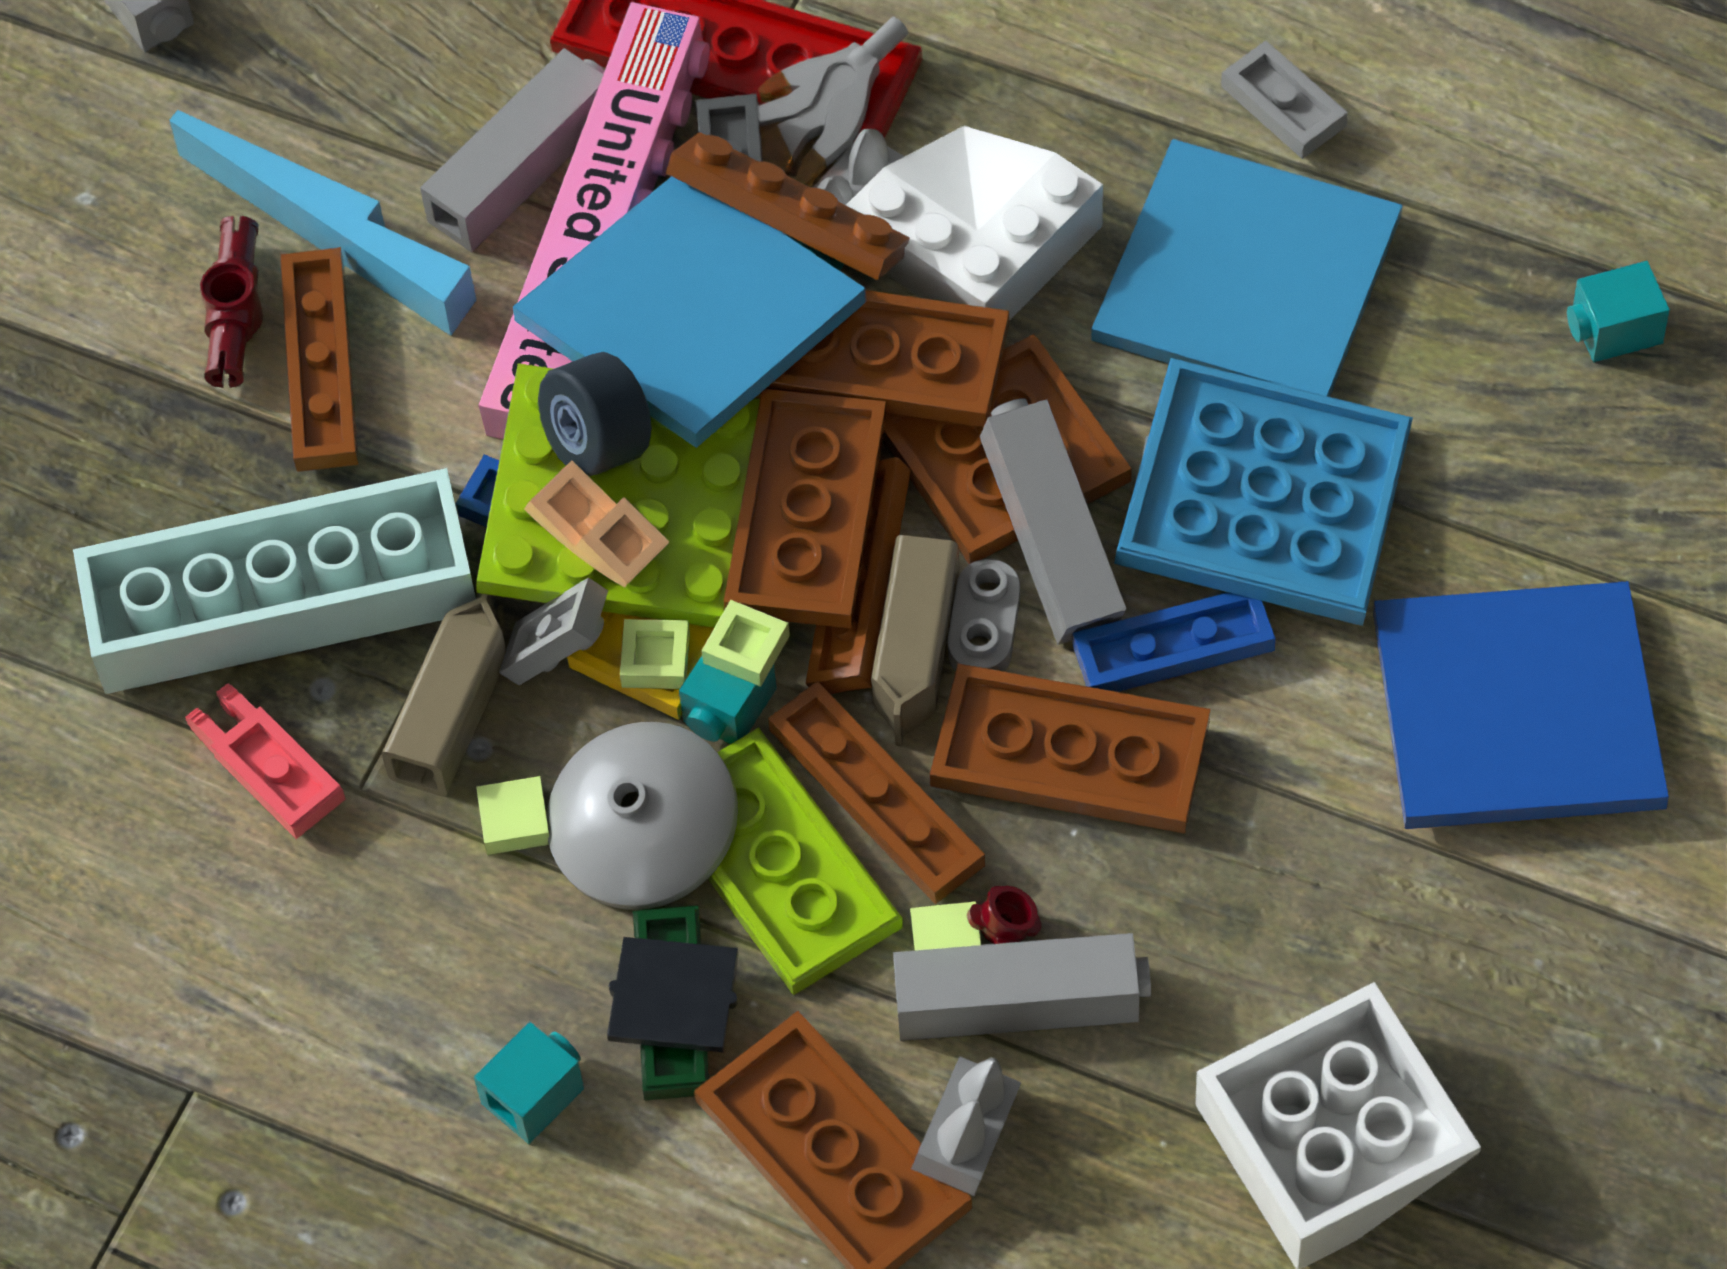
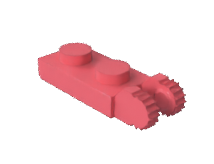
[185,683,346,839]

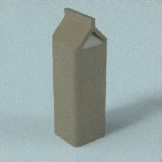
[871,535,960,746]
[382,594,506,796]

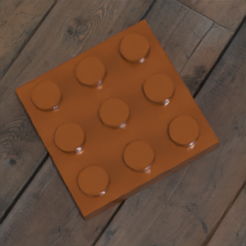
[883,334,1132,564]

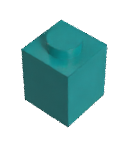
[1567,260,1670,363]
[679,656,777,744]
[474,1021,584,1144]

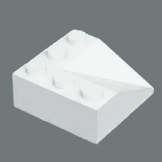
[846,126,1103,321]
[1195,982,1481,1269]

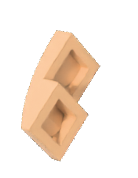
[524,460,669,587]

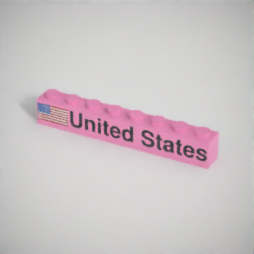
[479,2,710,439]

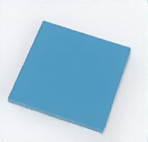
[1091,139,1402,397]
[513,176,866,448]
[1114,358,1413,626]

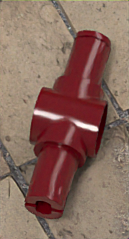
[200,216,264,388]

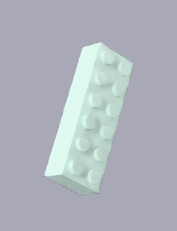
[73,468,476,694]

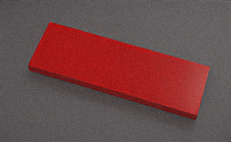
[550,0,923,141]

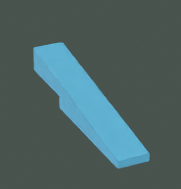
[169,110,476,336]

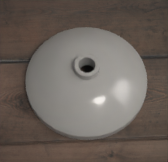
[547,722,738,910]

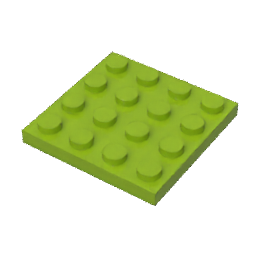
[476,363,760,628]

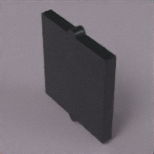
[607,937,739,1053]

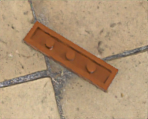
[666,132,910,280]
[280,247,359,472]
[805,457,911,694]
[768,681,985,905]

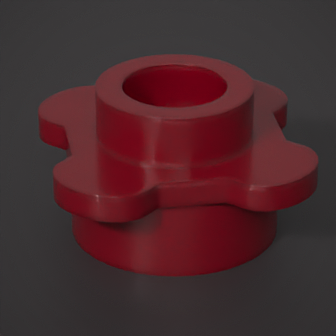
[967,886,1042,944]

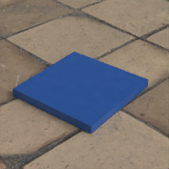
[1373,581,1669,829]

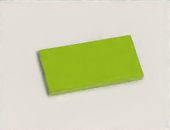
[708,727,903,996]

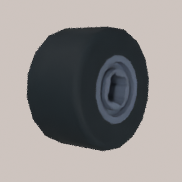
[538,352,652,476]

